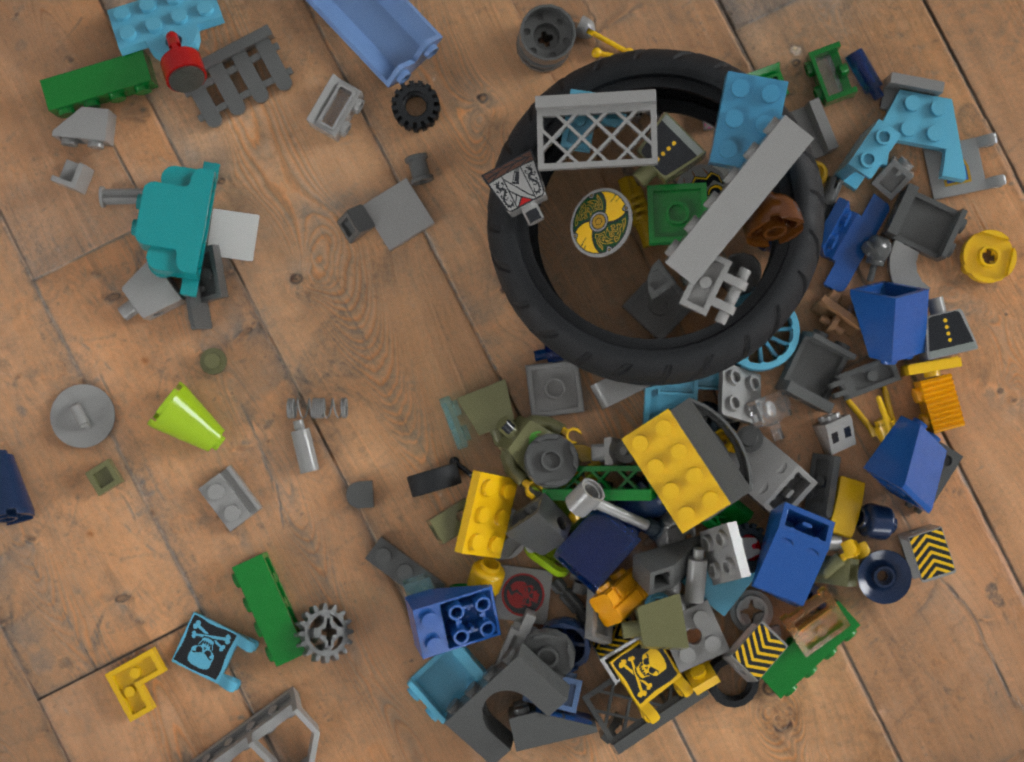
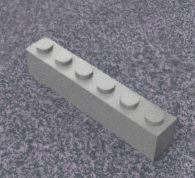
[664,115,814,285]

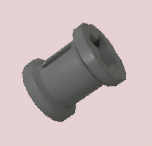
[404,152,434,186]

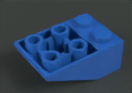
[751,502,835,606]
[405,584,501,659]

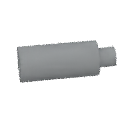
[291,419,319,474]
[684,547,708,604]

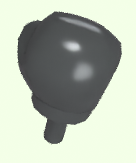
[861,235,892,282]

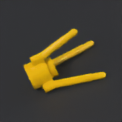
[841,385,897,442]

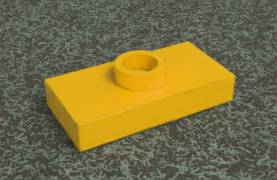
[900,356,962,378]

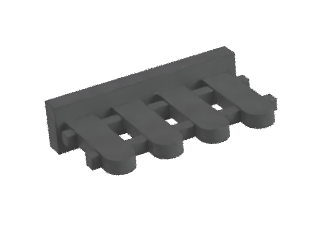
[184,24,294,128]

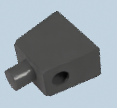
[505,493,575,555]

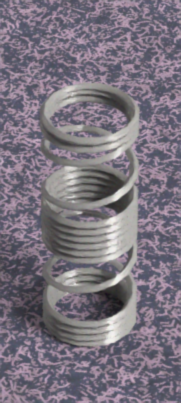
[286,397,348,419]

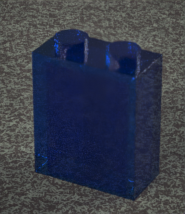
[553,509,641,594]

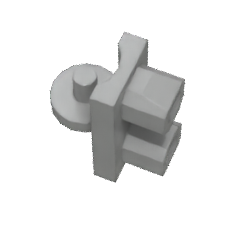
[591,437,635,465]

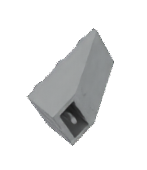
[729,435,818,515]

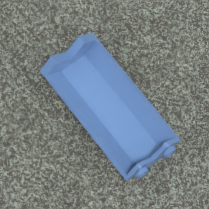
[306,0,443,88]

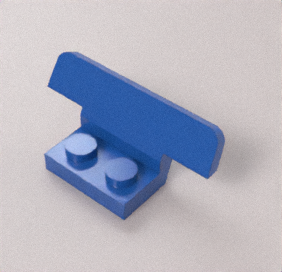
[820,194,889,292]

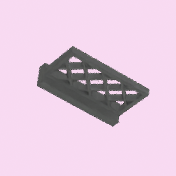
[581,661,709,755]

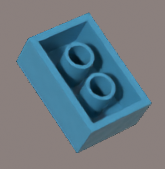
[707,71,789,169]

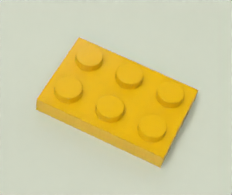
[454,470,517,559]

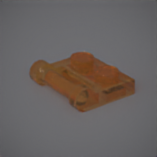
[779,586,851,658]

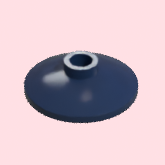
[857,550,912,604]

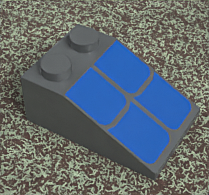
[509,700,598,752]

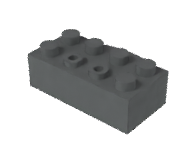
[670,398,753,522]

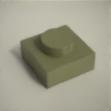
[85,459,125,496]

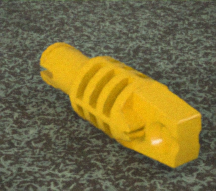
[618,176,652,249]

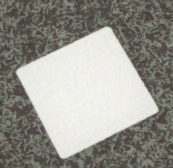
[207,209,260,261]

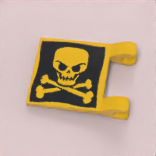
[609,640,694,724]

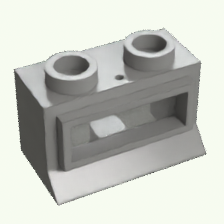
[306,74,365,142]

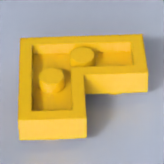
[105,647,168,722]

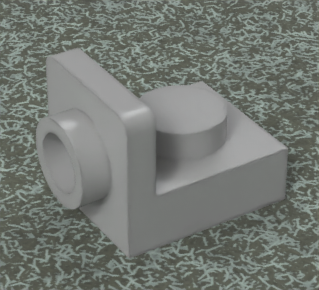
[871,156,914,200]

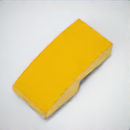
[827,476,865,539]

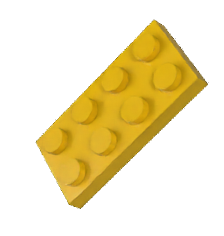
[621,408,731,534]

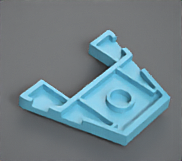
[880,89,966,183]
[642,373,719,425]

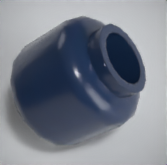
[856,503,898,541]

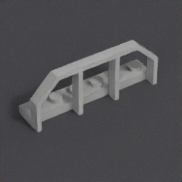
[190,686,320,762]

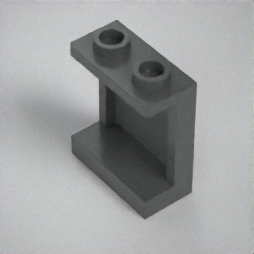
[880,183,968,262]
[775,329,857,414]

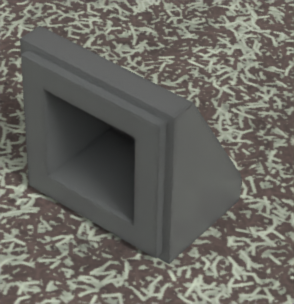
[337,204,375,244]

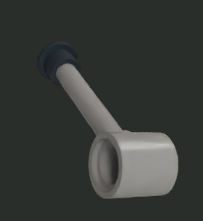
[565,478,664,541]

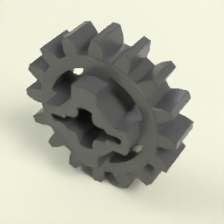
[294,603,354,664]

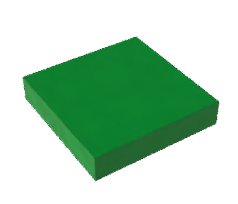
[647,182,707,246]

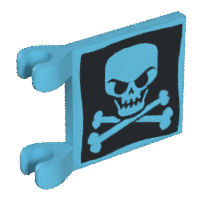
[171,612,259,692]

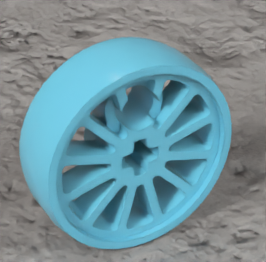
[735,292,800,372]

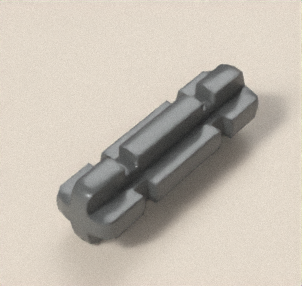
[551,577,586,624]

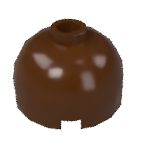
[742,192,805,247]

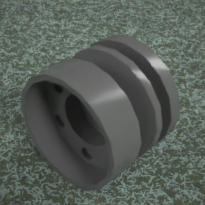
[516,4,576,73]

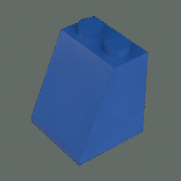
[863,416,947,514]

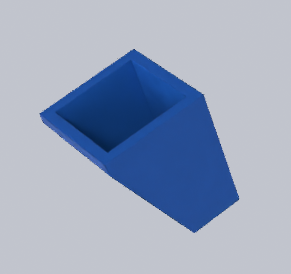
[850,281,929,365]

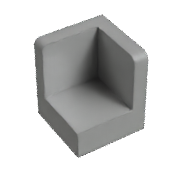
[50,159,95,195]

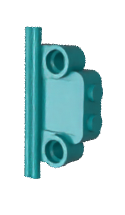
[131,161,220,297]

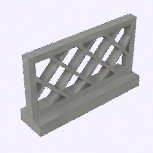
[535,89,658,171]

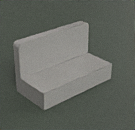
[879,72,945,111]
[790,97,839,159]

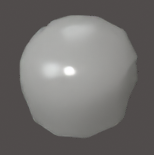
[721,252,762,296]

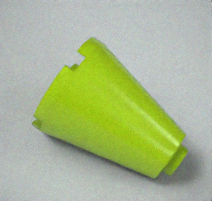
[147,381,226,452]

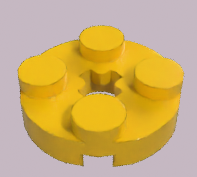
[960,230,1017,284]

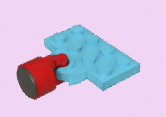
[107,0,225,93]

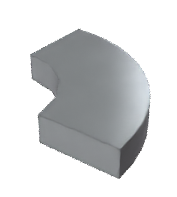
[887,240,930,290]

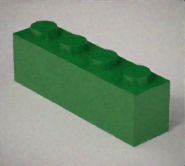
[40,50,159,118]
[232,551,305,667]
[761,597,860,699]

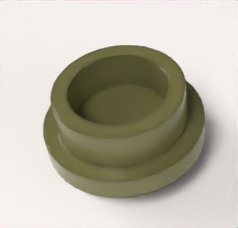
[200,348,227,375]

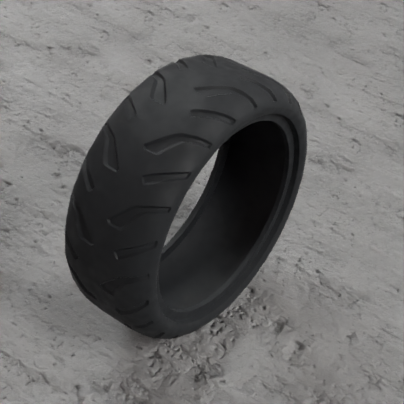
[487,49,825,386]

